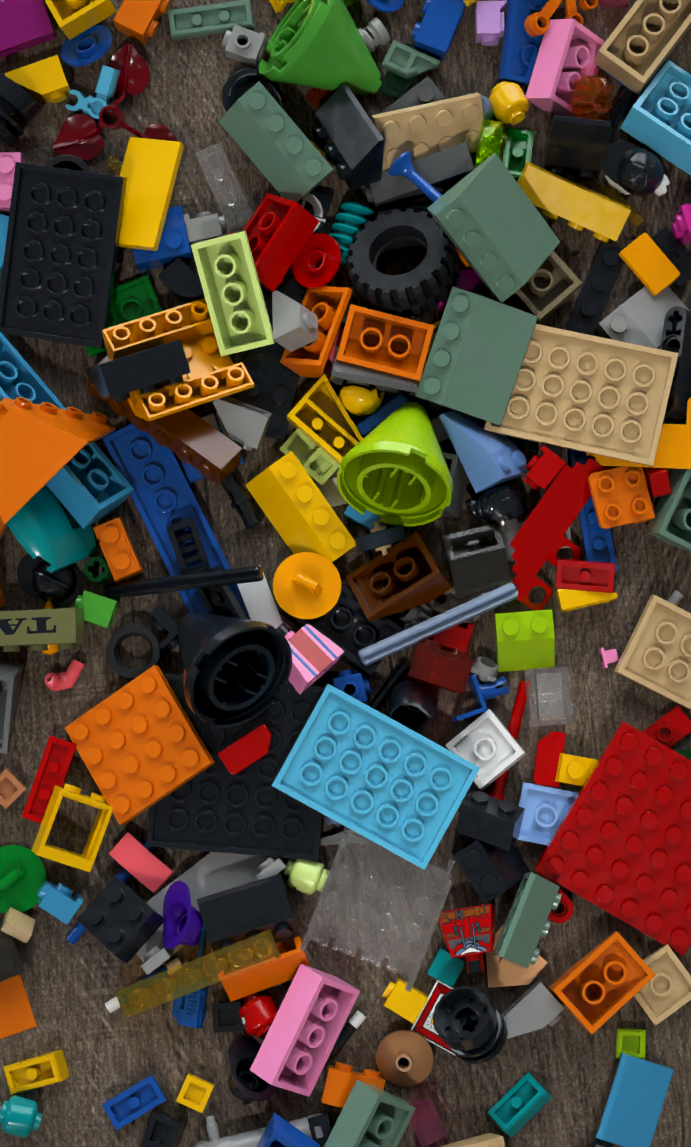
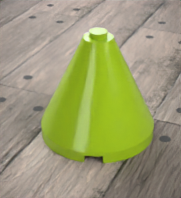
[337,402,453,526]

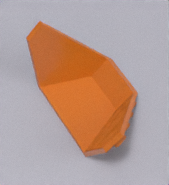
[0,397,116,541]

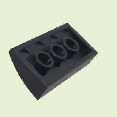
[278,584,404,679]

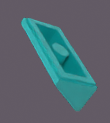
[487,1072,552,1137]

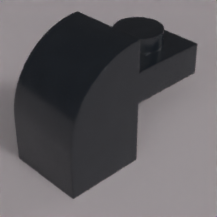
[158,257,205,302]

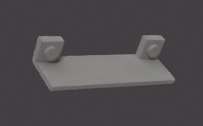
[136,852,287,975]

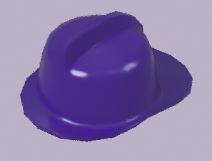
[162,881,203,949]

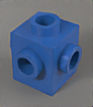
[331,669,371,702]

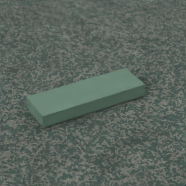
[168,0,254,40]

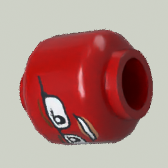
[239,992,278,1038]

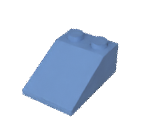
[439,411,529,493]

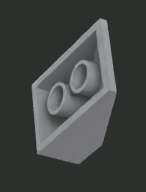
[595,286,690,349]

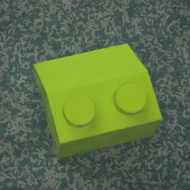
[493,609,555,672]

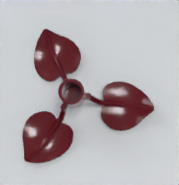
[52,43,178,161]

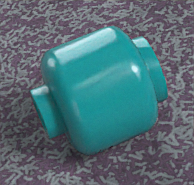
[0,1095,42,1138]

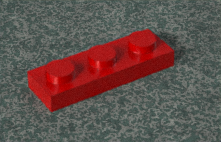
[22,735,77,823]

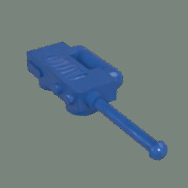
[172,923,209,1028]

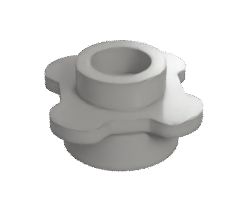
[470,656,499,682]

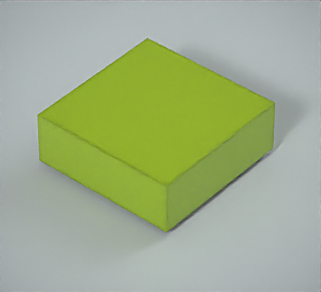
[615,1028,646,1060]

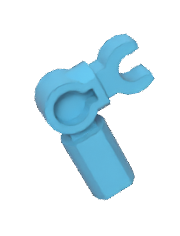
[65,65,121,119]

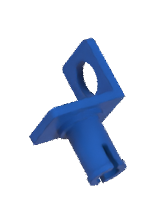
[451,674,509,722]

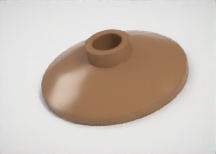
[376,1030,434,1087]

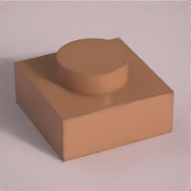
[0,769,28,809]

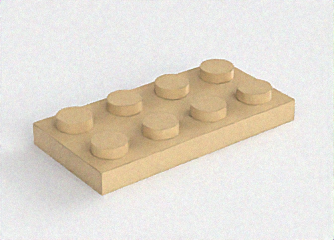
[371,92,486,172]

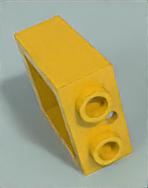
[31,783,113,872]

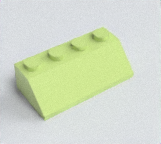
[191,231,275,356]

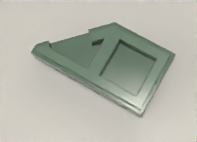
[382,40,440,79]

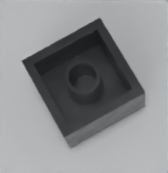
[77,875,166,964]

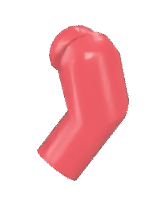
[44,659,85,691]

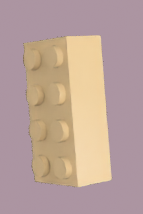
[594,0,691,95]

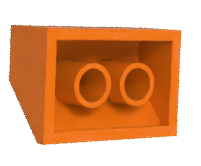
[280,286,353,378]
[336,304,434,382]
[214,936,311,1002]

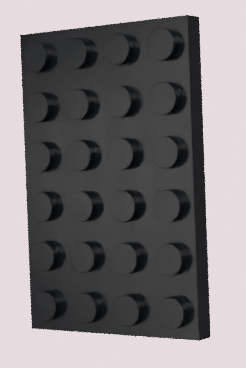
[0,162,127,349]

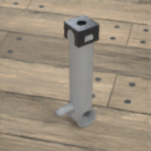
[193,1110,332,1147]

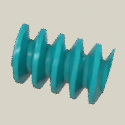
[328,201,375,264]

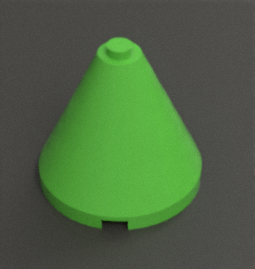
[259,0,382,96]

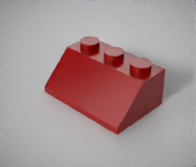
[243,193,319,292]

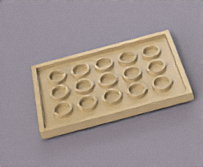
[484,324,679,467]

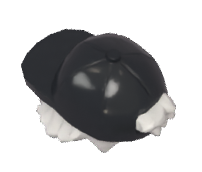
[602,140,670,197]

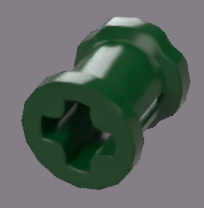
[83,557,112,584]

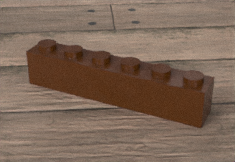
[87,355,242,485]

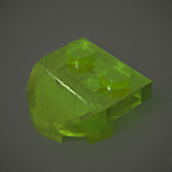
[474,119,507,169]

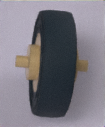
[355,521,406,555]

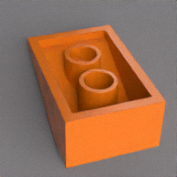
[548,931,656,1034]

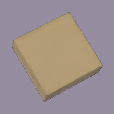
[1,907,35,943]

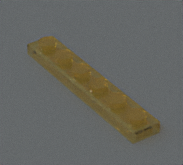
[115,929,281,1019]

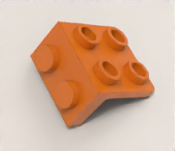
[588,467,655,529]

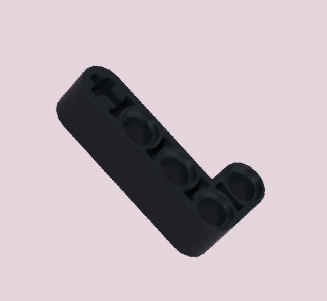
[660,306,691,421]

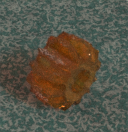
[569,76,615,120]

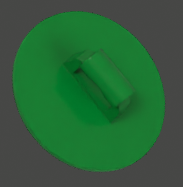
[0,845,47,914]

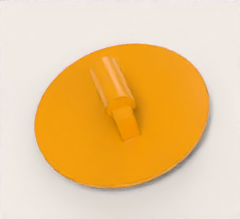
[273,552,341,619]

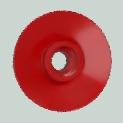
[292,233,341,289]

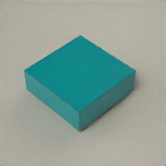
[427,948,466,987]

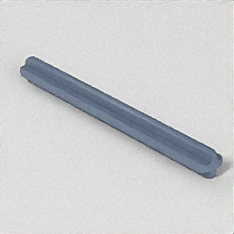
[359,583,518,666]

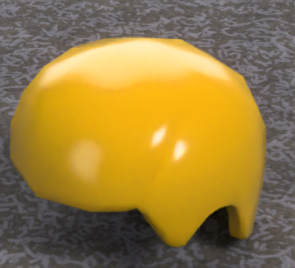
[339,385,385,417]

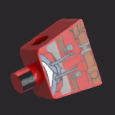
[437,904,495,973]

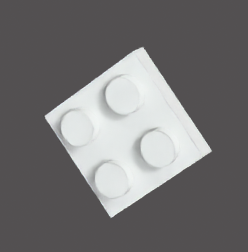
[446,709,526,790]

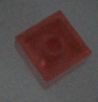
[407,639,474,695]

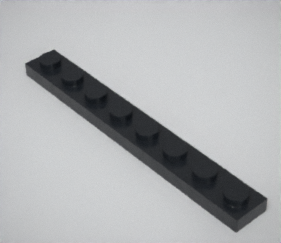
[516,241,624,455]

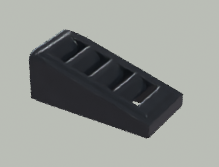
[165,516,211,575]

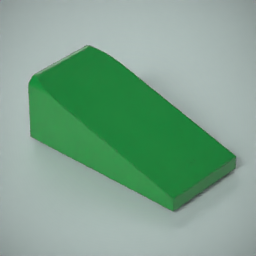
[502,128,534,182]

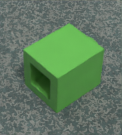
[73,590,120,630]

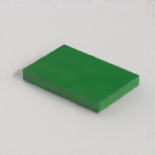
[85,274,162,358]

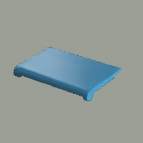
[595,1053,674,1147]

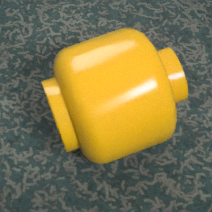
[489,81,529,125]

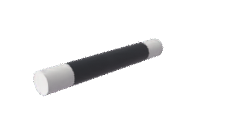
[321,1010,366,1073]

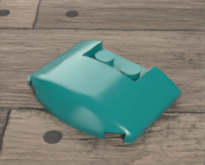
[7,485,97,573]

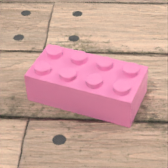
[250,964,360,1097]

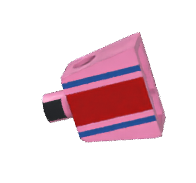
[276,622,344,694]

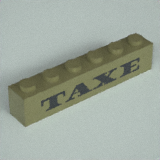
[0,608,85,652]

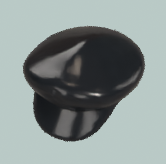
[222,68,284,112]

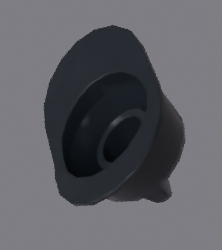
[17,554,83,606]
[228,1036,275,1105]

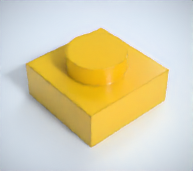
[176,1073,215,1113]

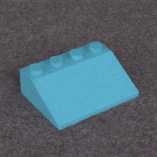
[620,59,691,176]

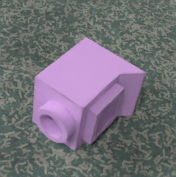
[475,1,508,46]

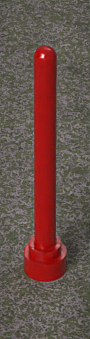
[488,679,530,801]

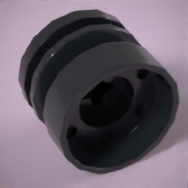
[0,73,42,147]
[433,986,508,1064]

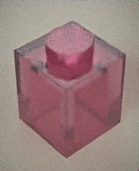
[410,1097,448,1147]

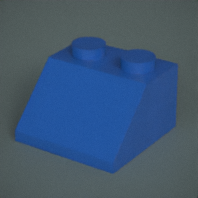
[132,205,193,272]

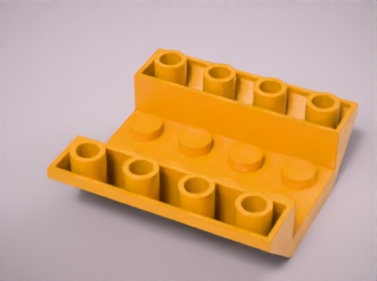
[102,298,254,421]

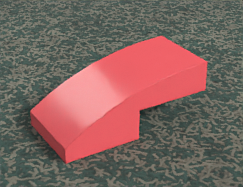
[109,832,174,893]

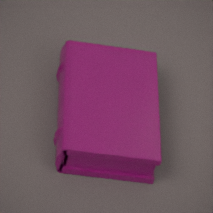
[0,0,57,58]

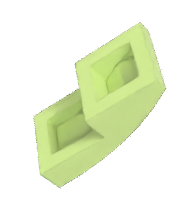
[279,429,340,486]

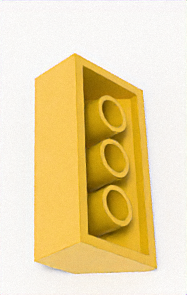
[245,451,356,563]

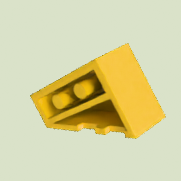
[287,373,363,465]

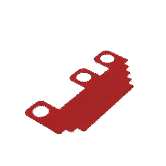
[510,458,606,611]

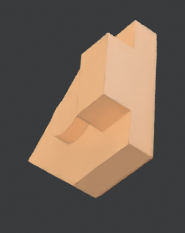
[485,924,548,988]

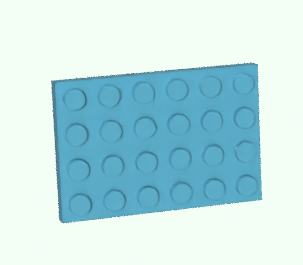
[272,684,480,870]

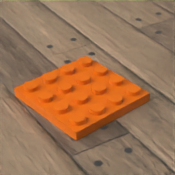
[65,665,215,825]

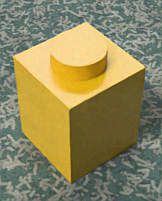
[382,978,429,1024]

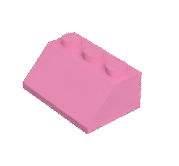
[526,19,605,118]

